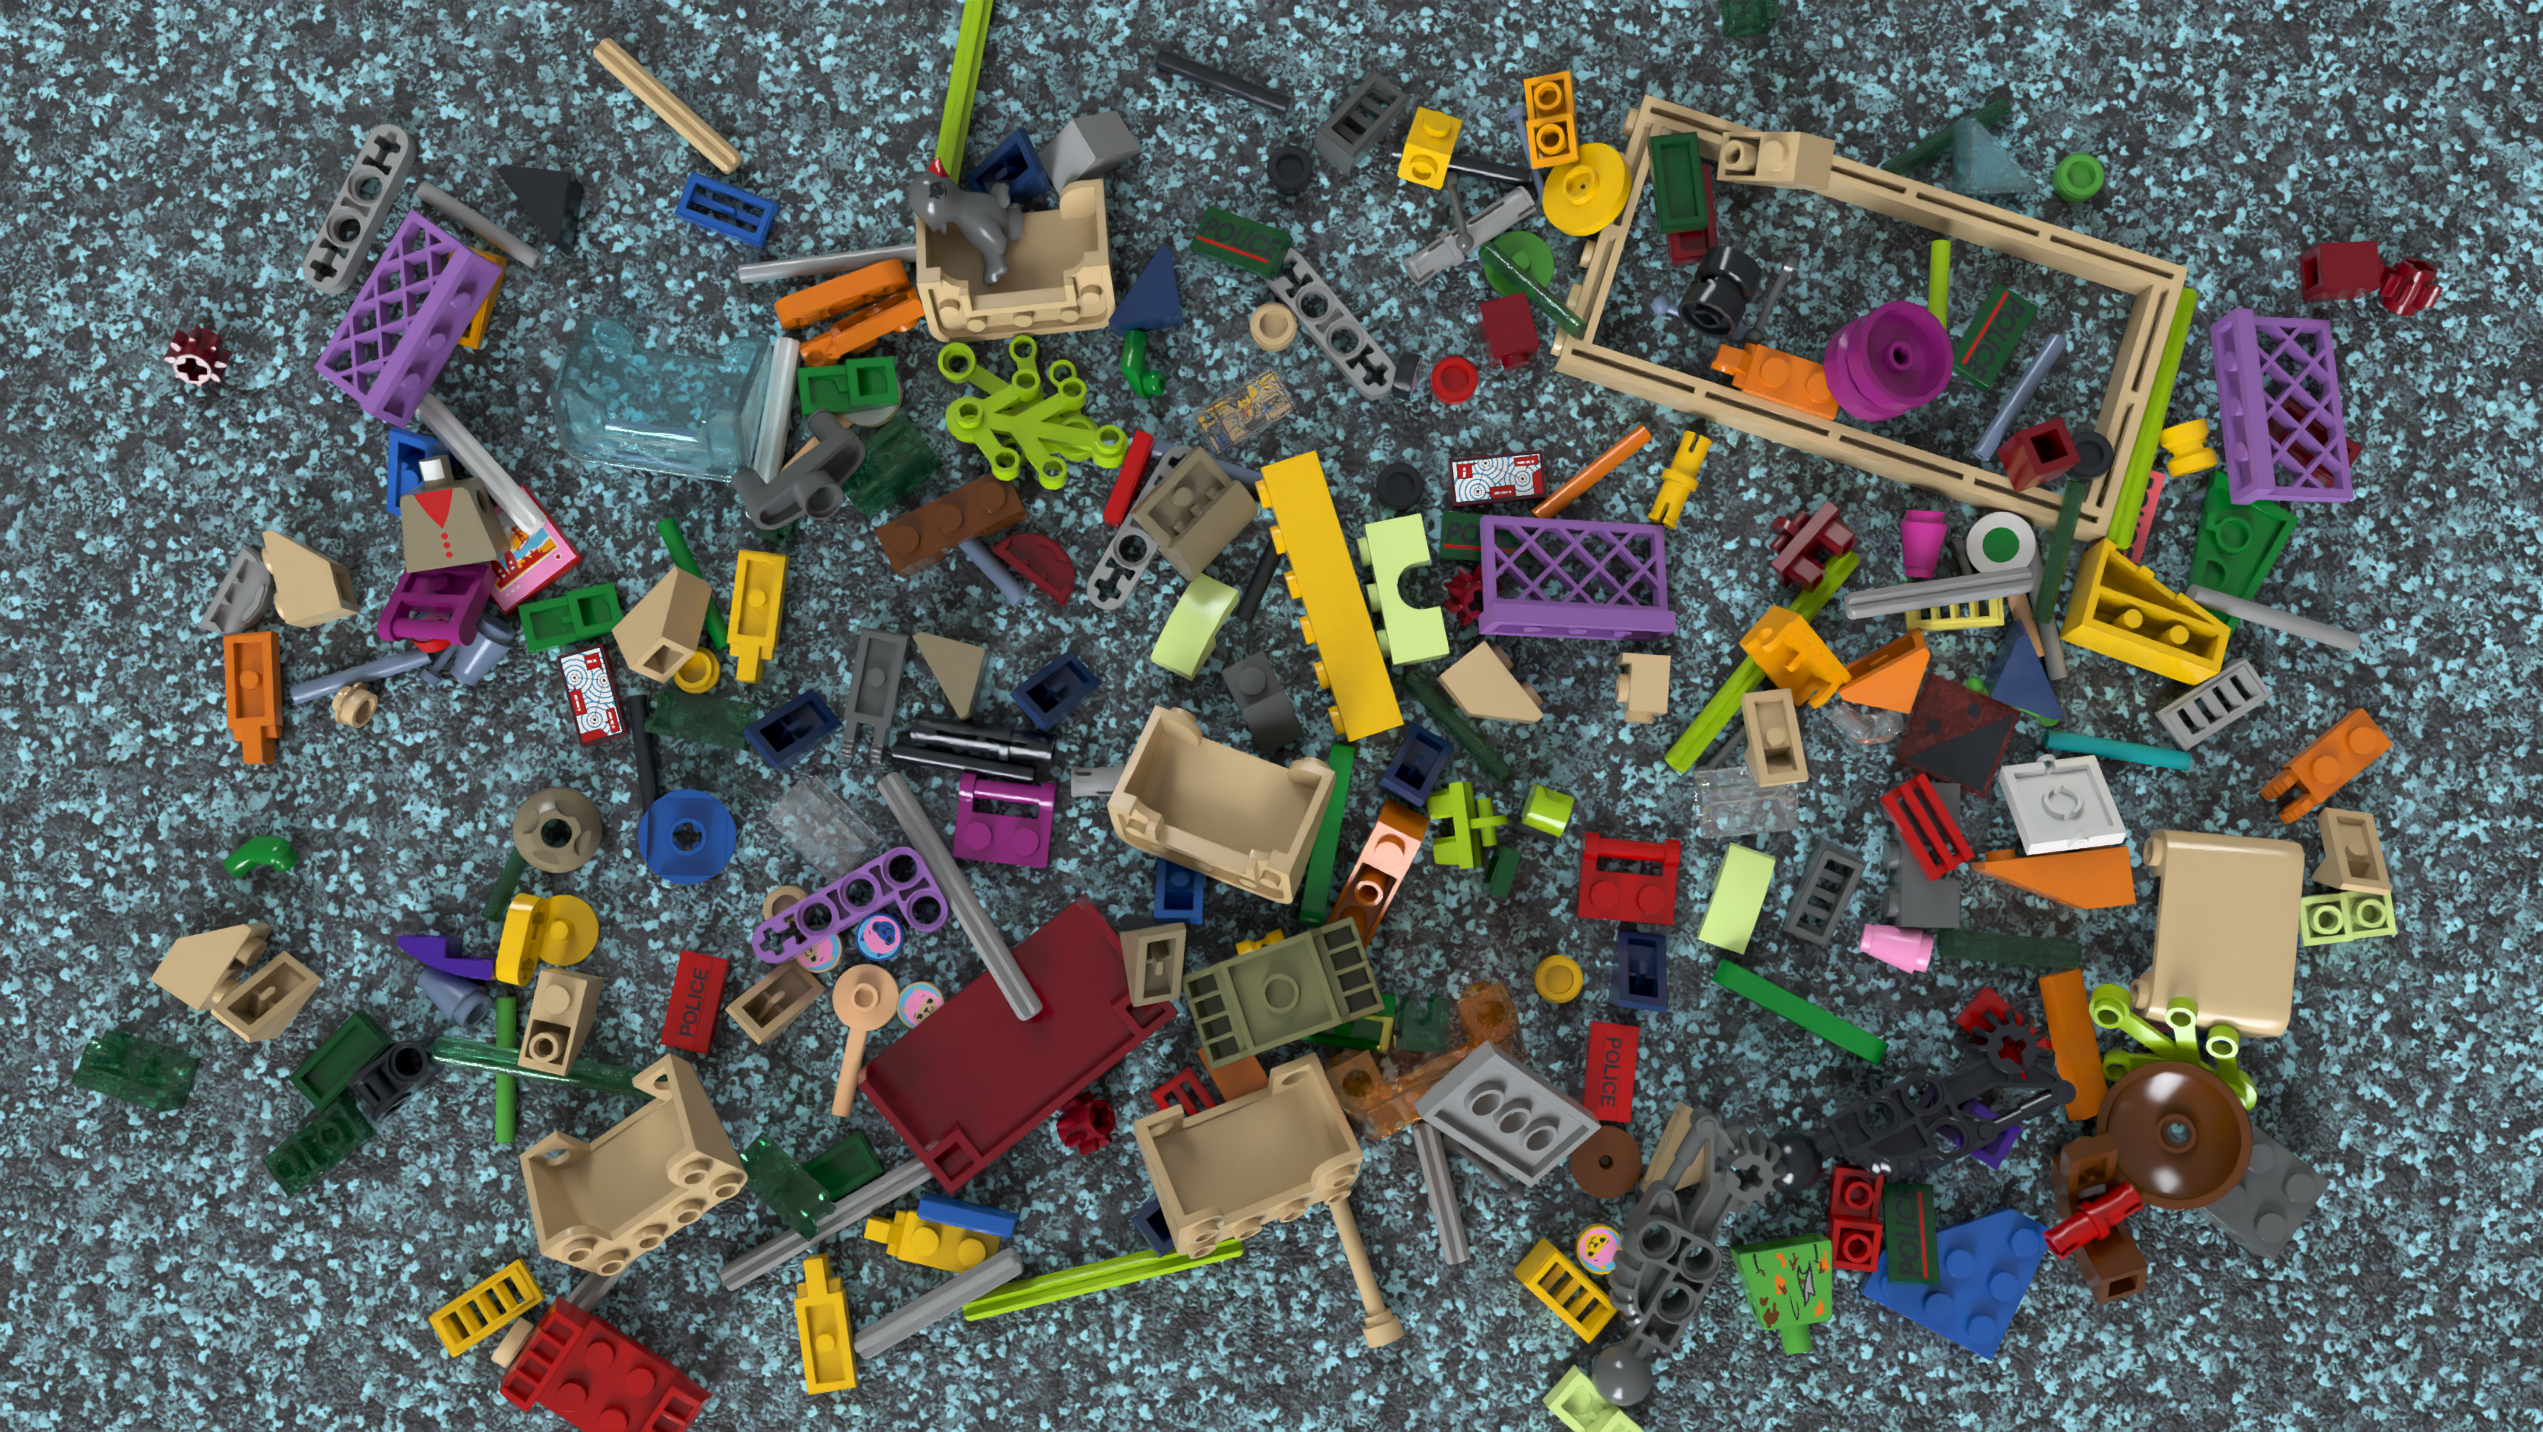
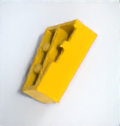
[2059,537,2231,686]

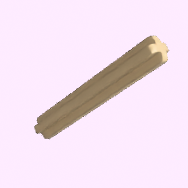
[593,38,743,175]

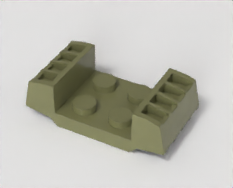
[1181,916,1385,1070]

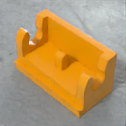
[1739,605,1852,709]

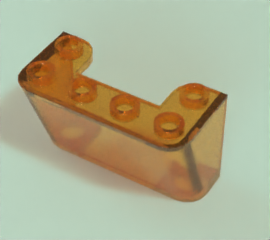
[1322,975,1526,1140]

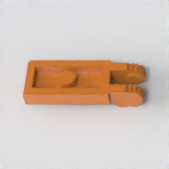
[2259,708,2393,825]

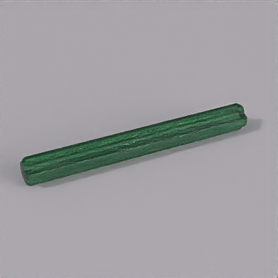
[431,1036,668,1100]

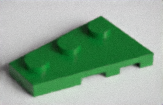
[2185,470,2300,640]

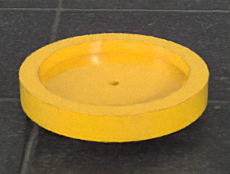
[1542,143,1632,236]

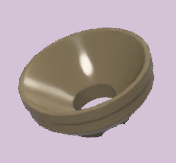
[513,786,603,873]

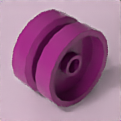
[1823,301,1954,422]

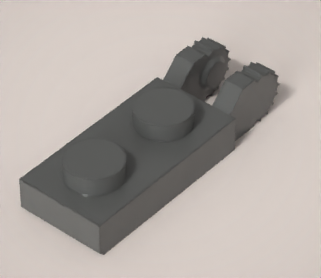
[841,627,911,766]

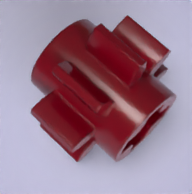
[2379,257,2443,316]
[164,325,232,387]
[1443,565,1504,626]
[1056,1091,1116,1156]

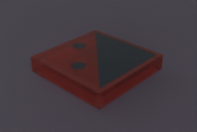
[1893,674,2021,799]

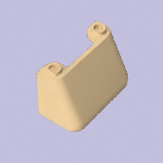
[916,178,1117,343]
[1107,705,1336,904]
[2129,829,2304,1038]

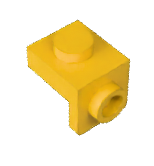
[1397,106,1463,190]

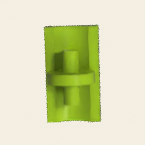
[1427,781,1508,869]

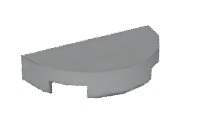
[198,544,275,634]

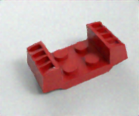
[499,1296,713,1432]

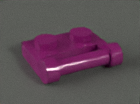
[377,564,498,646]
[952,772,1058,868]

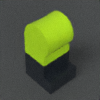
[1511,784,1574,844]

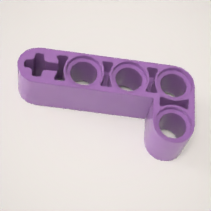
[752,847,950,964]

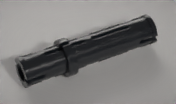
[911,713,1057,764]

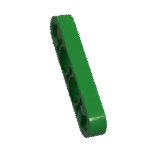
[1298,743,1355,929]
[1711,958,1889,1066]

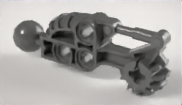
[1592,1107,1787,1407]

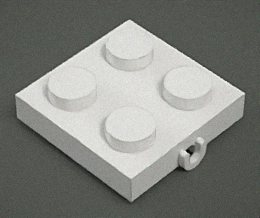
[1998,754,2127,855]

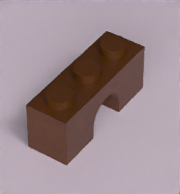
[874,467,1030,579]

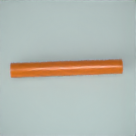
[1530,424,1652,519]

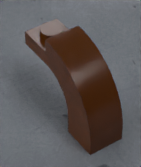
[2051,1133,2148,1305]

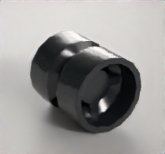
[1677,246,1763,339]

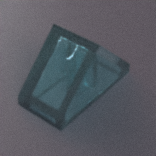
[1952,118,2039,195]

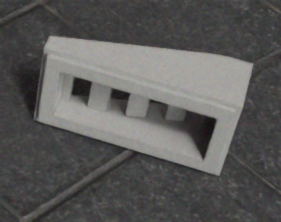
[2154,657,2272,751]

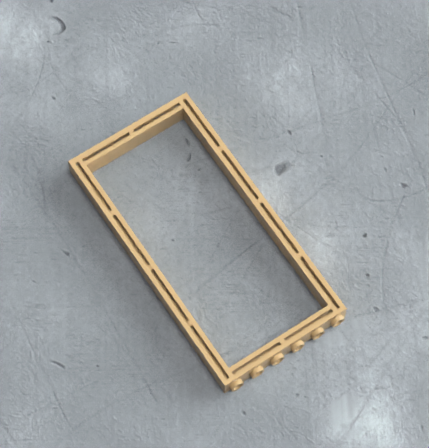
[1550,94,2188,543]

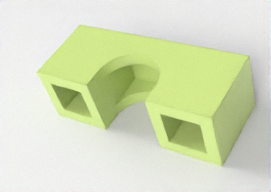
[1356,513,1450,668]

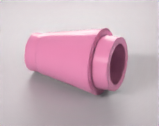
[1858,923,1934,974]

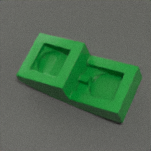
[797,356,899,419]
[518,582,622,655]

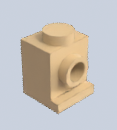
[1615,652,1671,724]

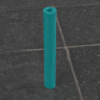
[2043,729,2191,771]

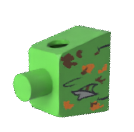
[1730,1232,1832,1354]

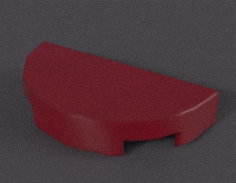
[991,533,1076,609]

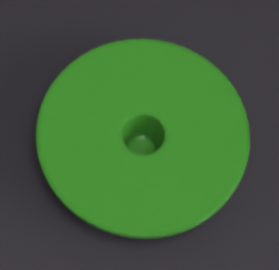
[1484,231,1554,299]

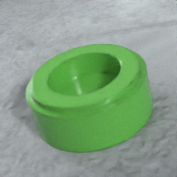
[2052,153,2104,203]

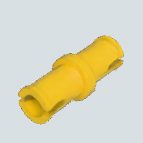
[1647,431,1713,530]

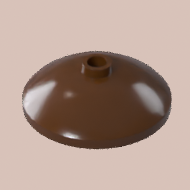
[2096,1061,2253,1210]

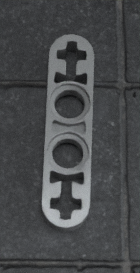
[303,124,417,295]
[1264,248,1396,400]
[1087,446,1192,610]

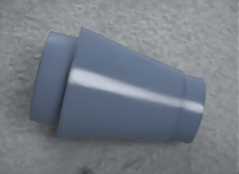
[450,613,516,686]
[417,965,492,1029]

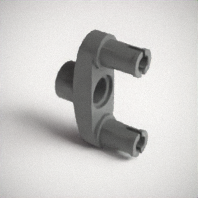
[731,408,865,530]

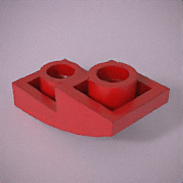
[1826,1163,1884,1273]

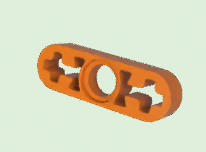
[774,259,910,330]

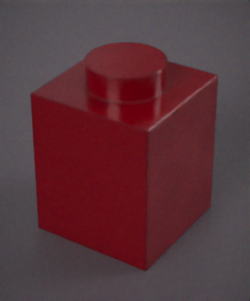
[2299,241,2384,302]
[1475,292,1540,371]
[1996,417,2081,493]

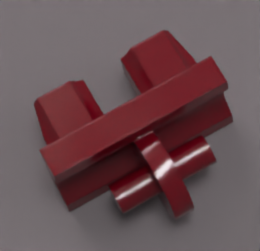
[1769,500,1856,593]

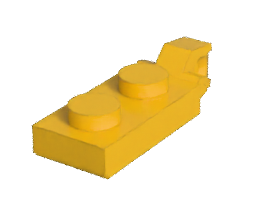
[727,550,790,684]
[864,1209,1002,1274]
[794,1252,859,1395]

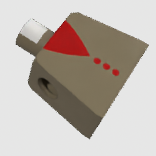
[400,455,510,573]

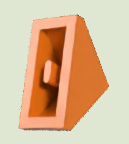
[1838,627,1930,714]

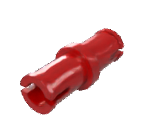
[2042,1181,2144,1260]

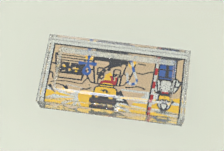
[1192,366,1296,456]

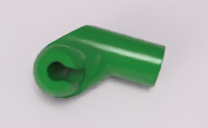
[1120,330,1166,399]
[223,835,298,878]

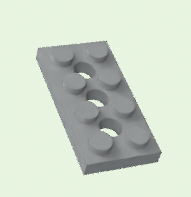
[1414,1040,1602,1187]

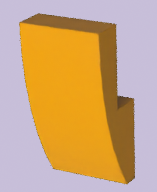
[1524,71,1579,169]

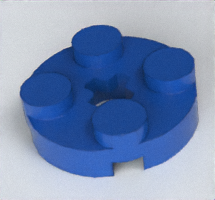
[638,789,736,885]

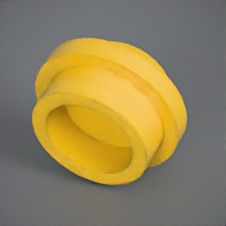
[673,646,721,694]

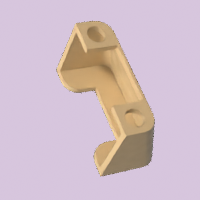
[1134,1052,1364,1259]
[519,1053,748,1276]

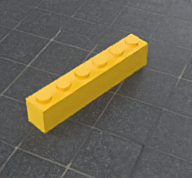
[1254,450,1404,742]

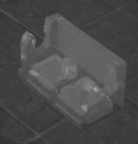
[1692,766,1799,839]
[765,775,882,883]

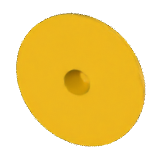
[539,895,599,966]

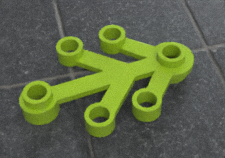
[938,335,1099,468]
[945,369,1129,490]
[2089,984,2258,1111]

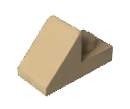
[1740,688,1809,787]
[2312,807,2392,896]

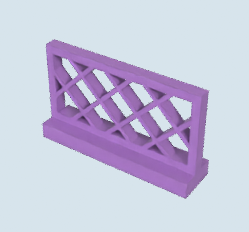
[314,209,503,429]
[2210,308,2354,505]
[1478,515,1677,642]

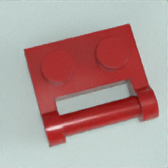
[1575,831,1681,925]

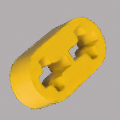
[495,893,549,986]

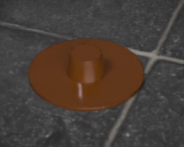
[1570,1126,1642,1198]

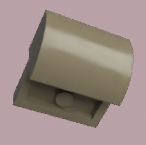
[1129,446,1258,582]

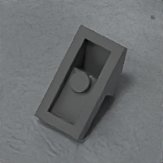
[1220,650,1305,756]

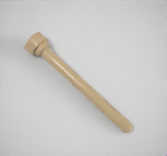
[1329,1197,1405,1348]

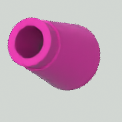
[1900,510,1948,578]

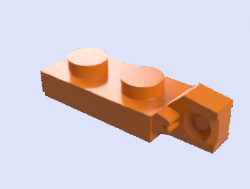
[799,286,925,367]
[1710,343,1839,421]
[224,631,283,765]

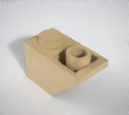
[1716,132,1835,190]
[262,530,360,628]
[612,566,712,684]
[1436,640,1544,724]
[150,923,273,1011]
[517,968,604,1076]

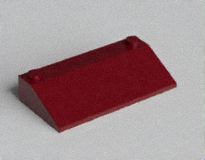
[858,892,1179,1195]

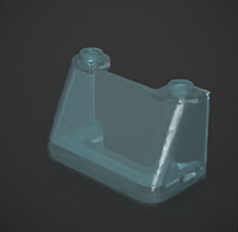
[548,313,772,482]

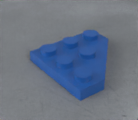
[1857,1206,2050,1361]

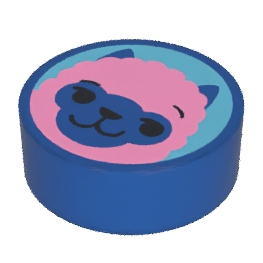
[855,913,906,961]

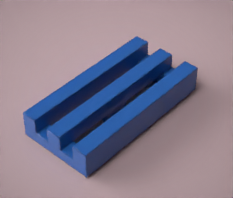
[674,171,781,250]
[916,1192,1020,1239]

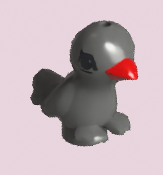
[908,157,1022,286]

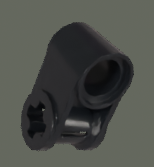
[346,1036,447,1122]

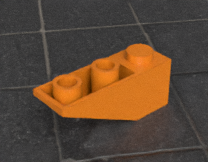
[1324,798,1430,950]
[1970,845,2136,909]

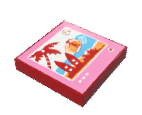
[466,484,584,617]

